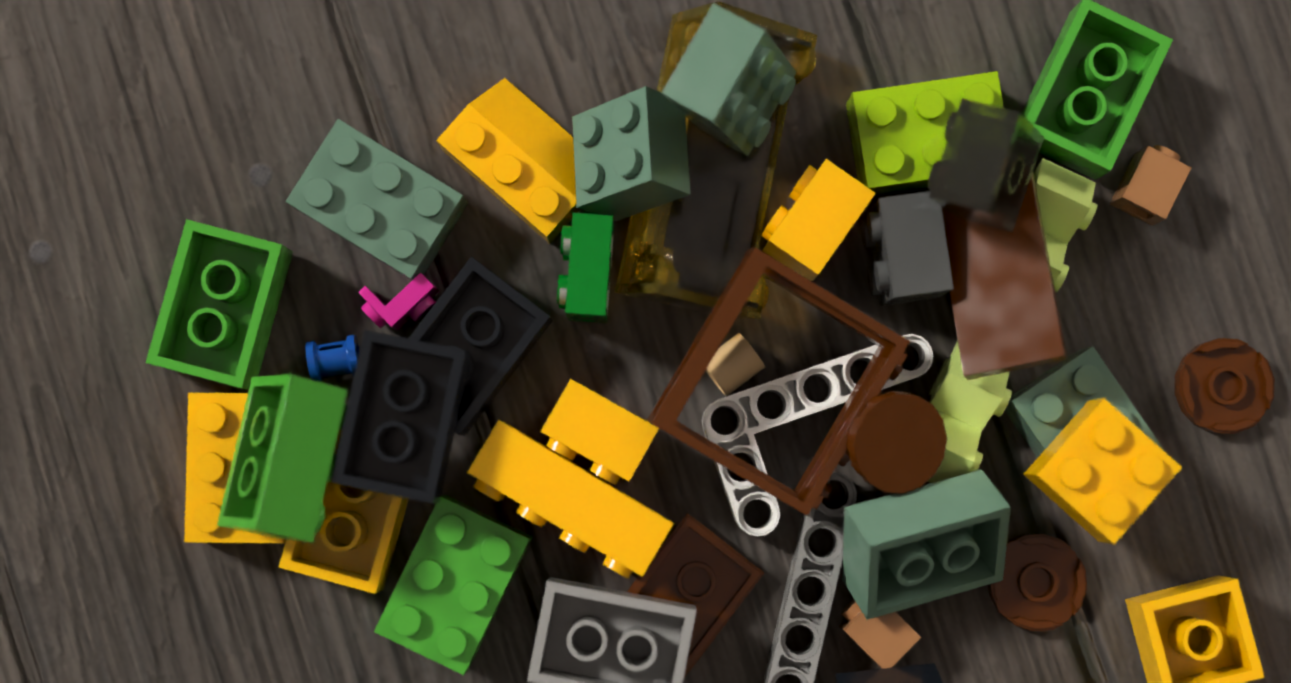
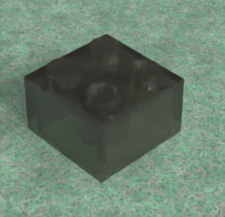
[928,98,1044,232]

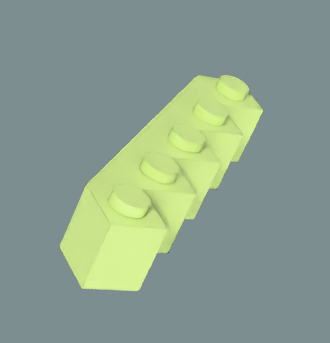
[927,158,1098,483]

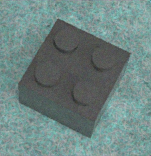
[861,190,953,306]

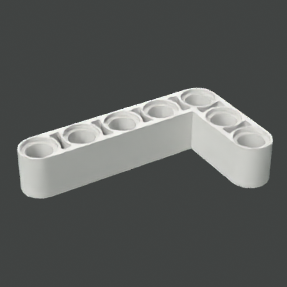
[701,334,933,536]

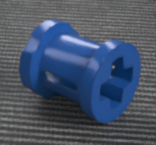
[305,334,360,382]

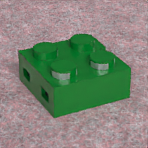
[557,213,614,324]

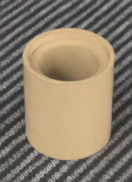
[706,333,765,396]

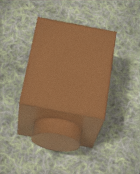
[1110,145,1192,226]
[839,599,921,669]

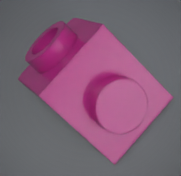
[358,273,439,331]

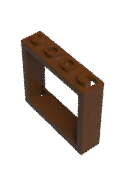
[646,247,910,516]

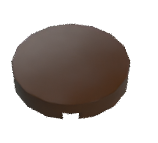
[1174,338,1275,434]
[847,391,947,493]
[988,533,1087,631]

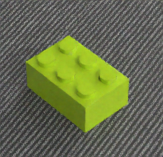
[846,71,1013,195]

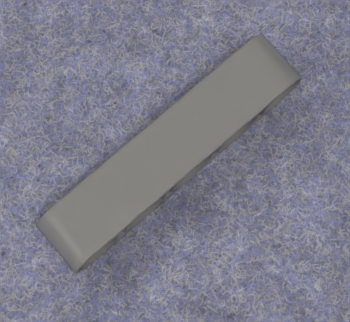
[764,473,857,683]

